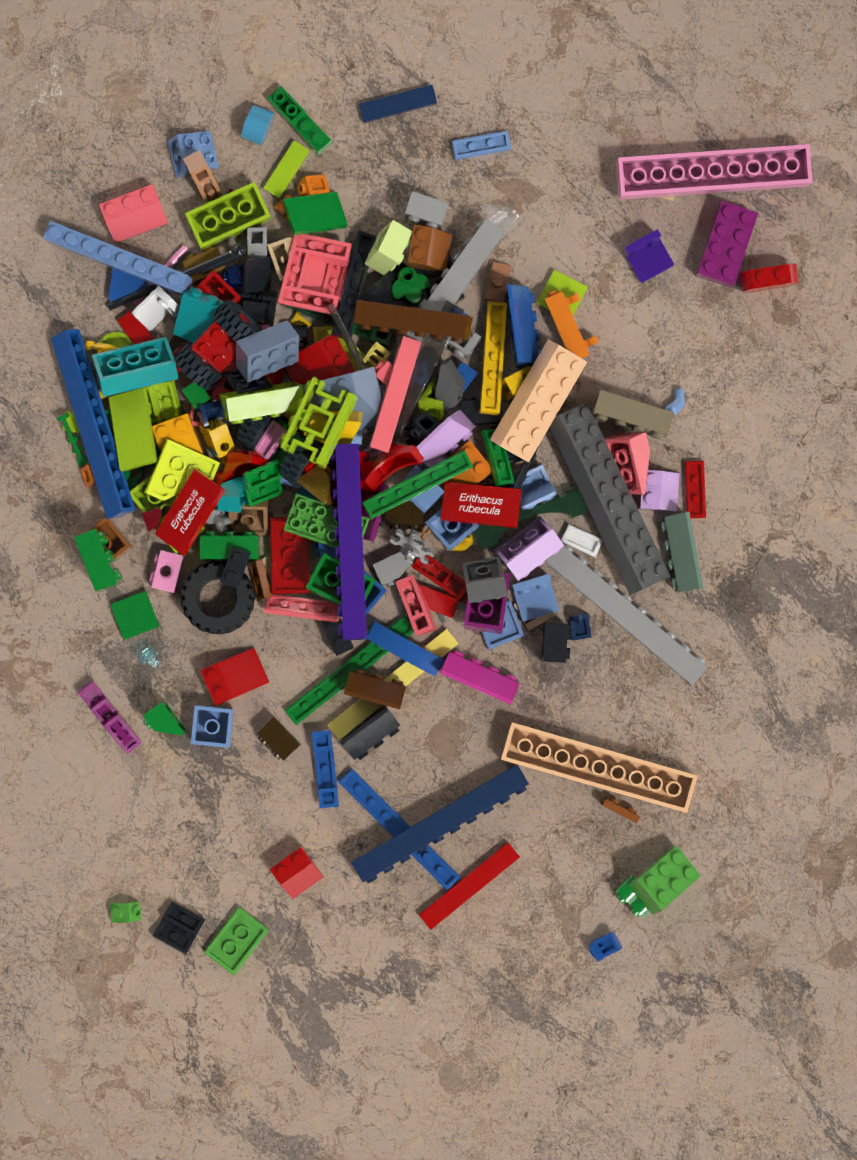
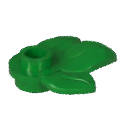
[392,267,430,304]

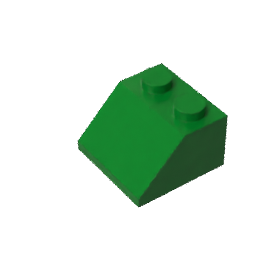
[143,701,188,736]

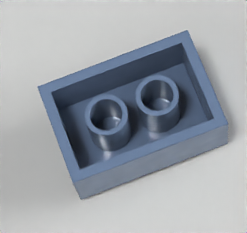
[236,320,299,382]

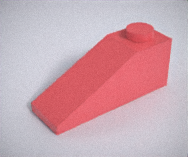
[395,575,438,637]

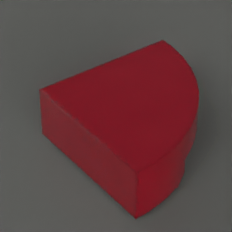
[142,507,162,532]

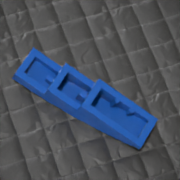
[367,621,444,676]

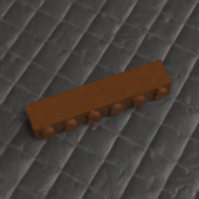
[354,300,473,343]

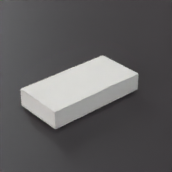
[561,524,603,557]

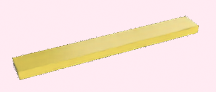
[327,629,459,740]

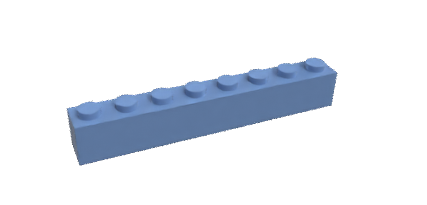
[43,221,193,296]

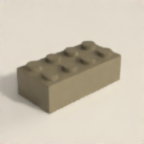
[592,390,674,440]

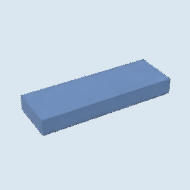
[452,130,511,161]

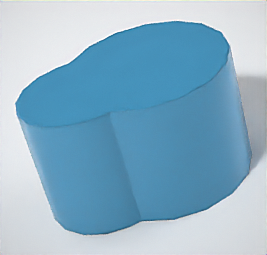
[241,105,275,146]

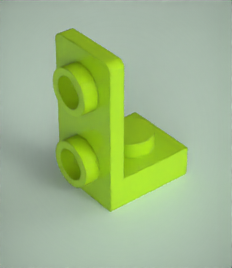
[418,377,444,420]

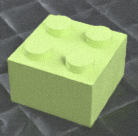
[364,220,413,275]

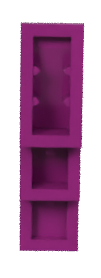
[78,680,142,754]

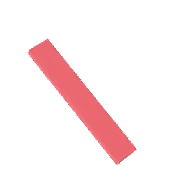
[369,336,421,453]

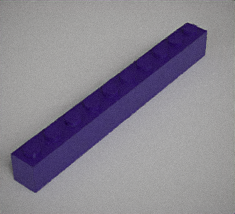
[332,444,367,641]

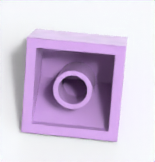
[639,470,679,512]

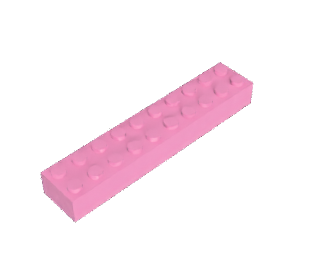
[616,144,812,200]

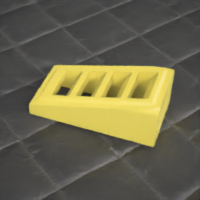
[355,342,392,371]

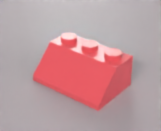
[99,184,168,244]

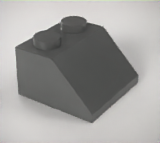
[462,556,507,603]

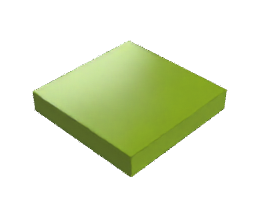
[537,270,588,315]

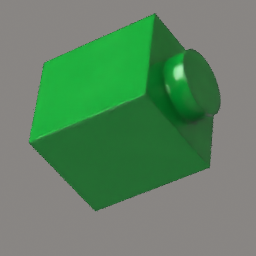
[182,382,212,411]

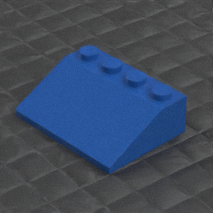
[506,284,541,368]

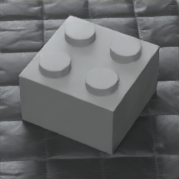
[405,191,449,231]

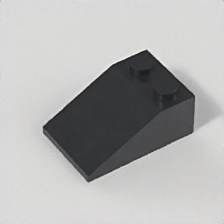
[361,261,413,307]

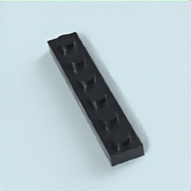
[331,230,377,341]

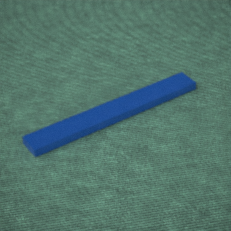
[338,768,460,890]

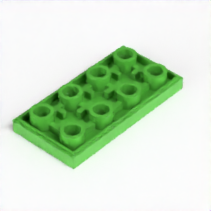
[283,494,370,548]

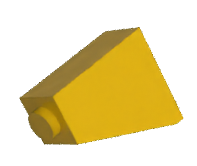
[303,410,363,444]

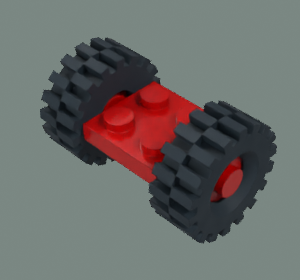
[174,300,262,390]

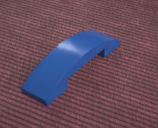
[311,730,339,809]

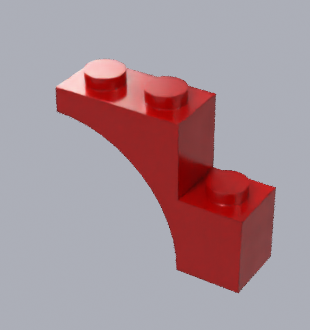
[360,444,424,492]
[213,449,267,486]

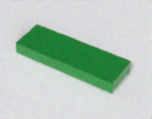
[481,429,515,487]

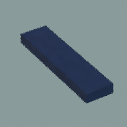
[359,84,437,123]

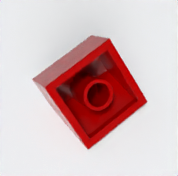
[270,846,324,899]

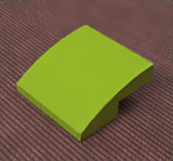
[134,380,183,424]

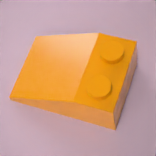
[152,413,205,456]

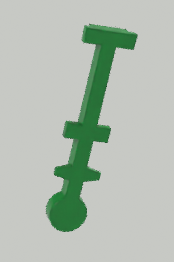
[56,413,87,466]

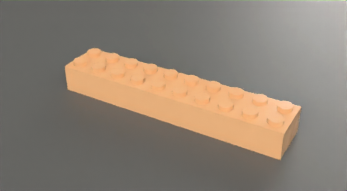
[501,722,698,813]

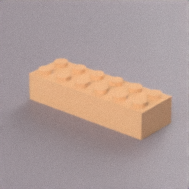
[490,339,587,462]

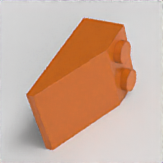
[438,441,492,500]

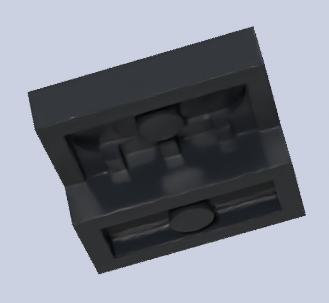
[152,901,205,955]

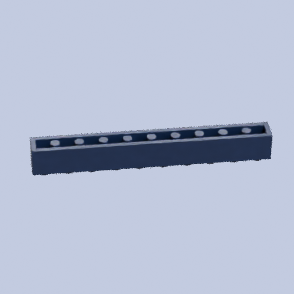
[351,764,529,884]

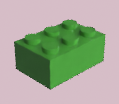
[629,846,701,915]

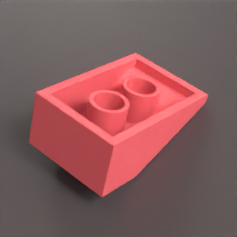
[605,432,650,495]

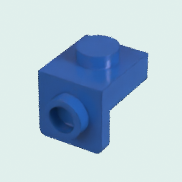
[589,931,623,962]

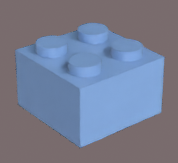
[191,705,235,748]

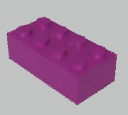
[696,201,758,288]

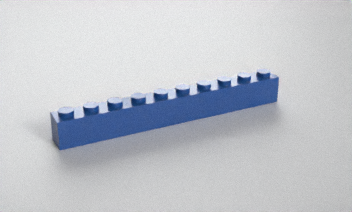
[51,329,135,519]

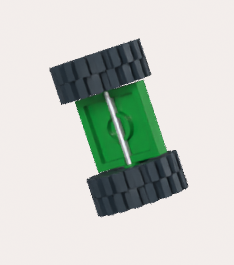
[237,414,323,488]

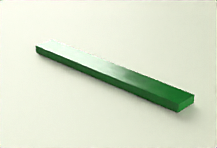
[284,615,414,725]

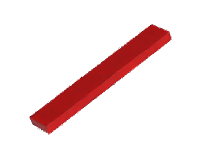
[419,842,520,930]

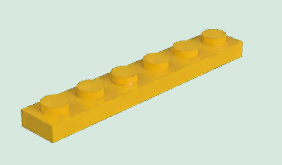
[479,301,507,415]

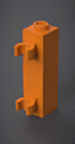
[544,290,599,358]

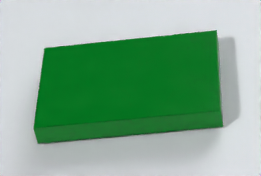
[282,192,348,236]

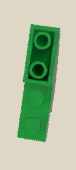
[267,86,333,155]

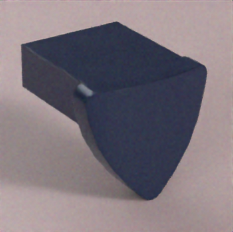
[197,400,223,428]
[567,614,592,641]

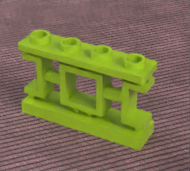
[280,377,358,469]

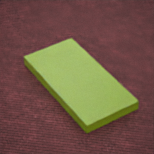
[109,388,157,472]

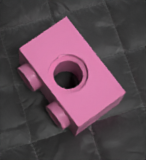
[149,550,185,593]

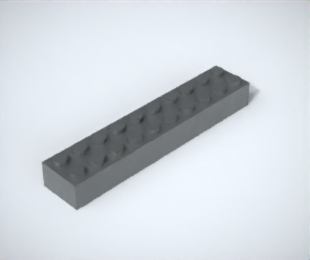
[549,403,670,595]

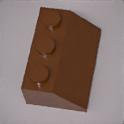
[344,669,406,709]

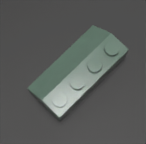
[661,512,703,593]

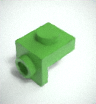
[110,901,141,923]

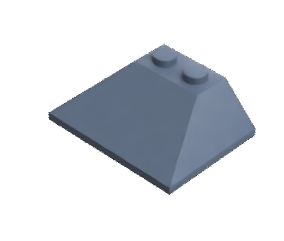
[302,367,383,441]

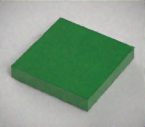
[110,591,160,640]

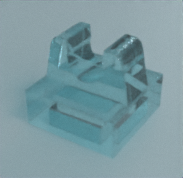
[137,644,160,668]

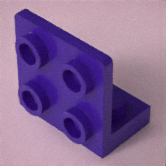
[623,229,674,283]

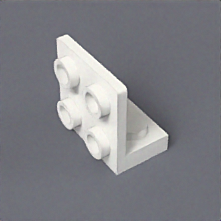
[132,286,180,331]

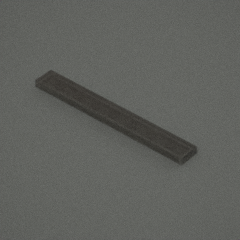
[391,300,464,445]

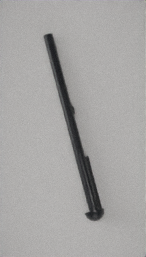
[107,244,246,311]

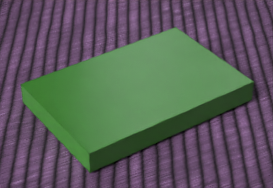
[204,906,269,976]

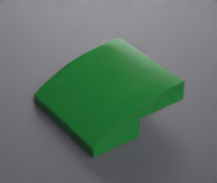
[243,459,283,507]

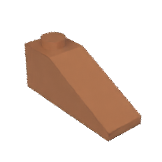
[183,150,223,203]

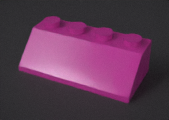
[440,650,520,705]

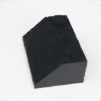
[340,707,401,760]

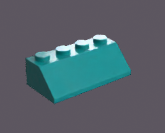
[92,337,178,397]

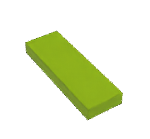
[263,140,310,199]

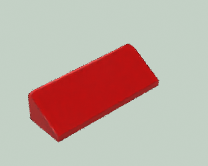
[399,584,460,619]

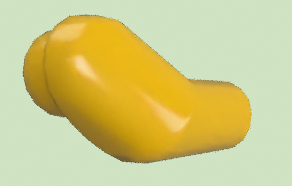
[447,534,473,552]

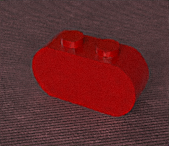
[739,263,799,293]

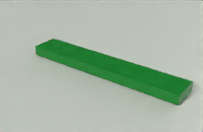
[362,450,473,519]

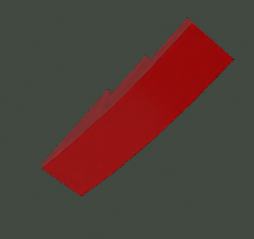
[412,555,468,605]

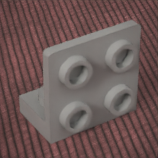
[437,333,481,360]

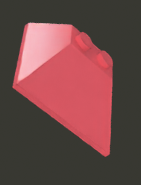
[278,234,352,315]

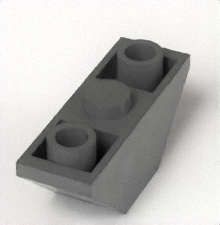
[433,358,465,412]

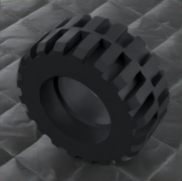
[180,561,255,634]

